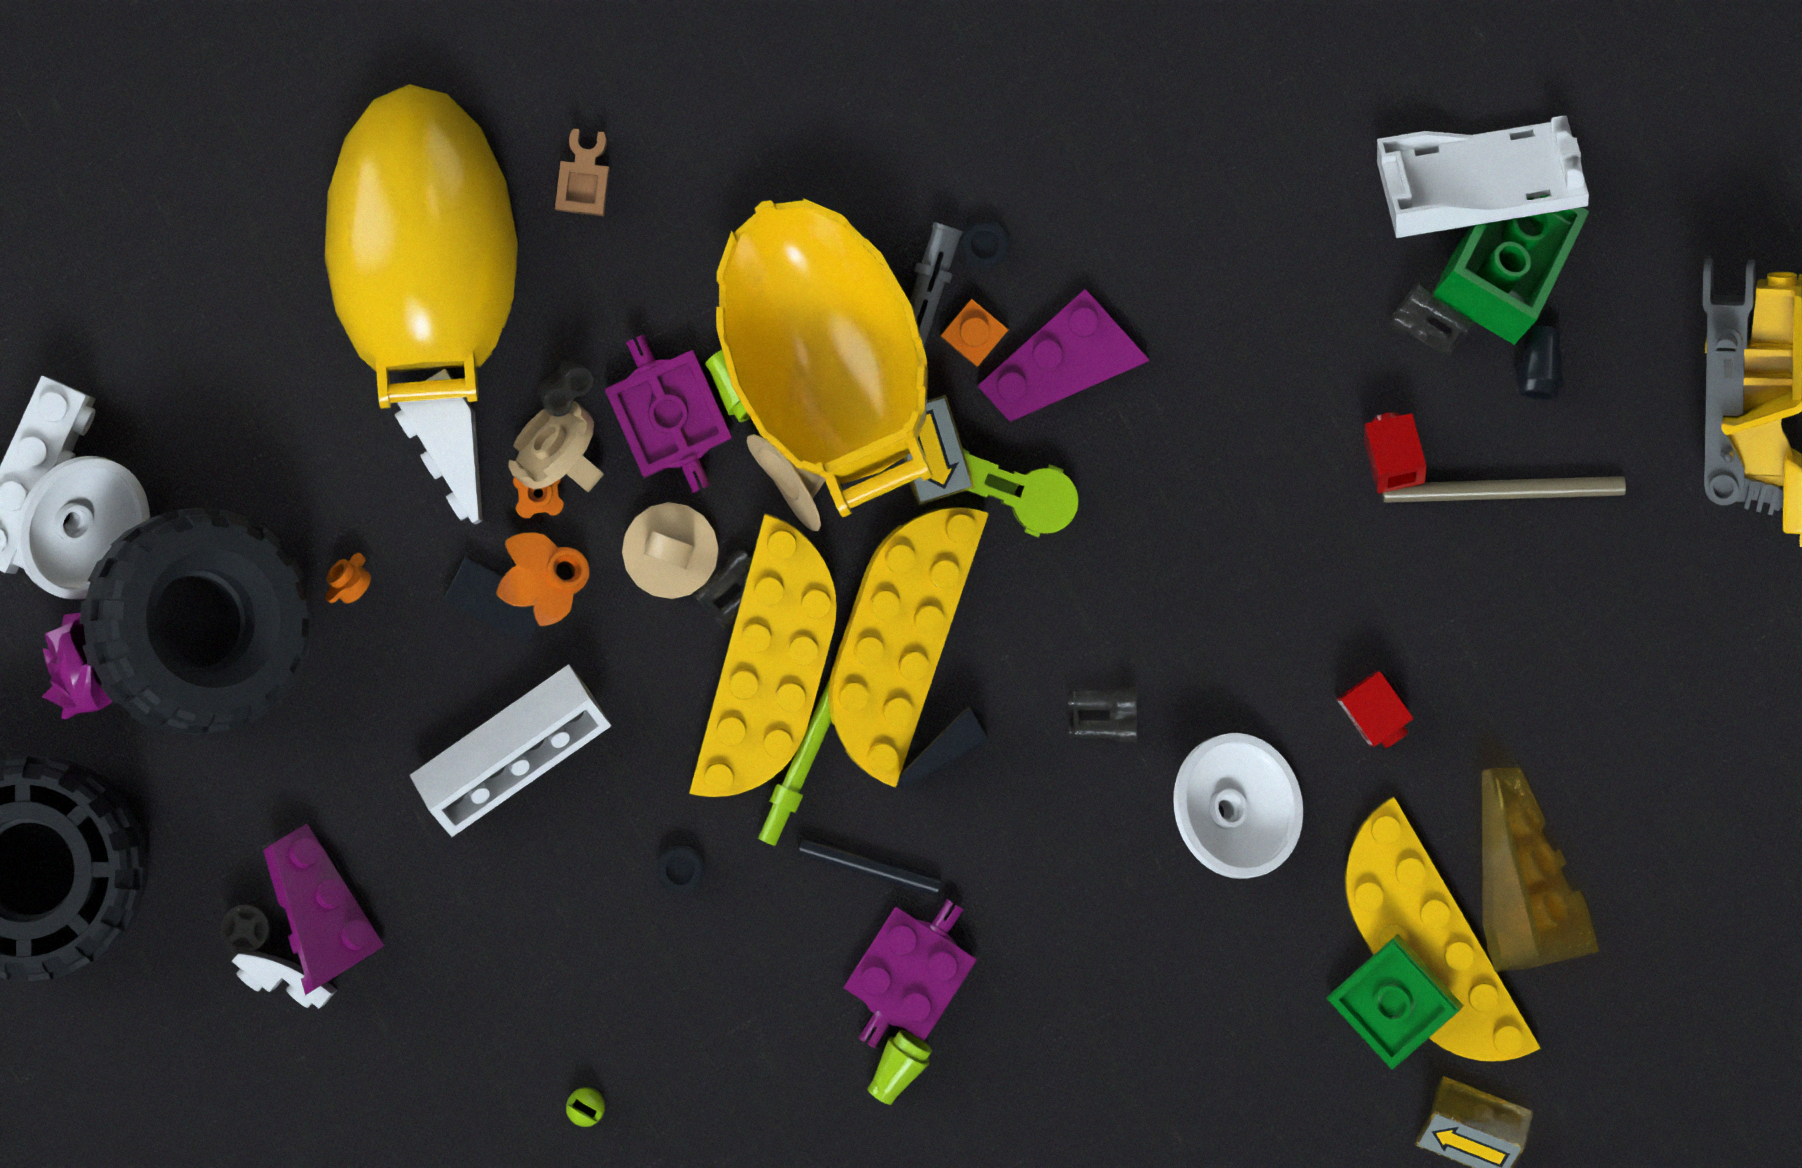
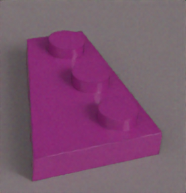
[977,289,1150,422]
[263,824,384,996]

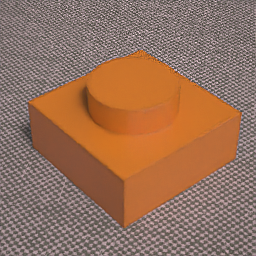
[940,299,1009,368]

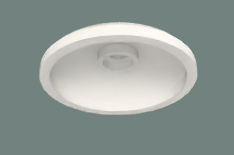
[16,456,150,599]
[1174,733,1303,879]

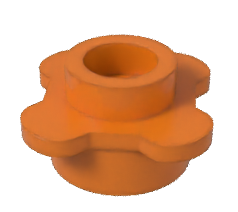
[513,477,564,518]
[325,553,371,604]

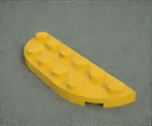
[828,507,989,788]
[689,513,836,797]
[1344,797,1540,1061]

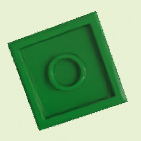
[1327,934,1464,1070]

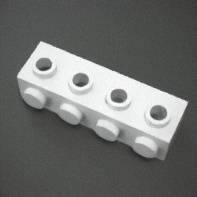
[0,376,96,574]
[410,664,611,837]

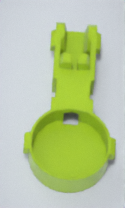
[960,448,1078,537]

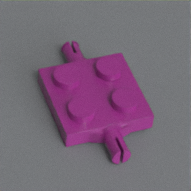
[604,335,732,493]
[844,899,978,1048]

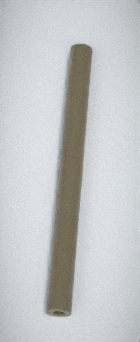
[1382,476,1626,503]

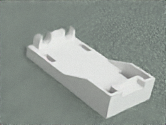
[1377,116,1589,238]

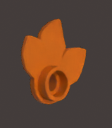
[496,533,589,626]

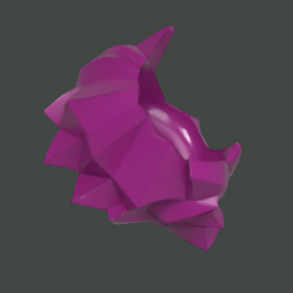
[42,613,112,719]

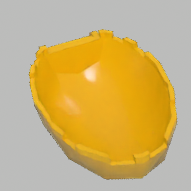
[324,84,518,409]
[716,198,933,518]

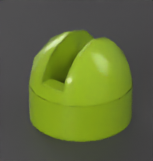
[566,1087,605,1127]

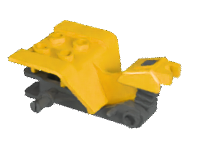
[1703,259,1802,547]

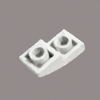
[232,950,337,1009]

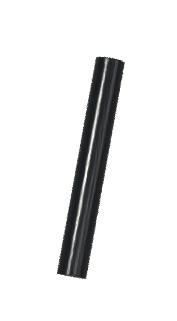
[798,837,942,896]

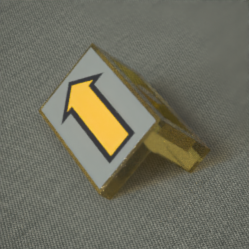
[902,395,975,507]
[1415,1076,1533,1168]

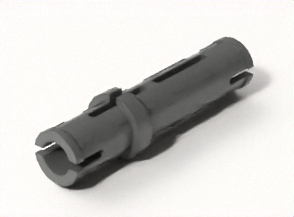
[909,222,963,347]

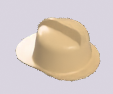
[747,434,825,531]

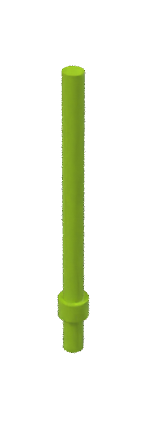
[758,678,831,846]

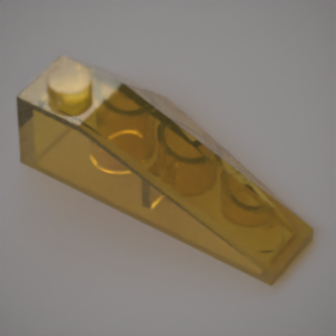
[1482,768,1599,972]

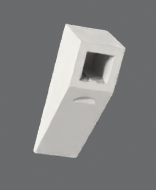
[395,369,483,524]

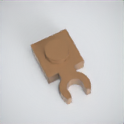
[555,128,610,216]

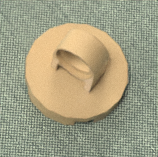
[508,399,604,493]
[622,502,719,599]

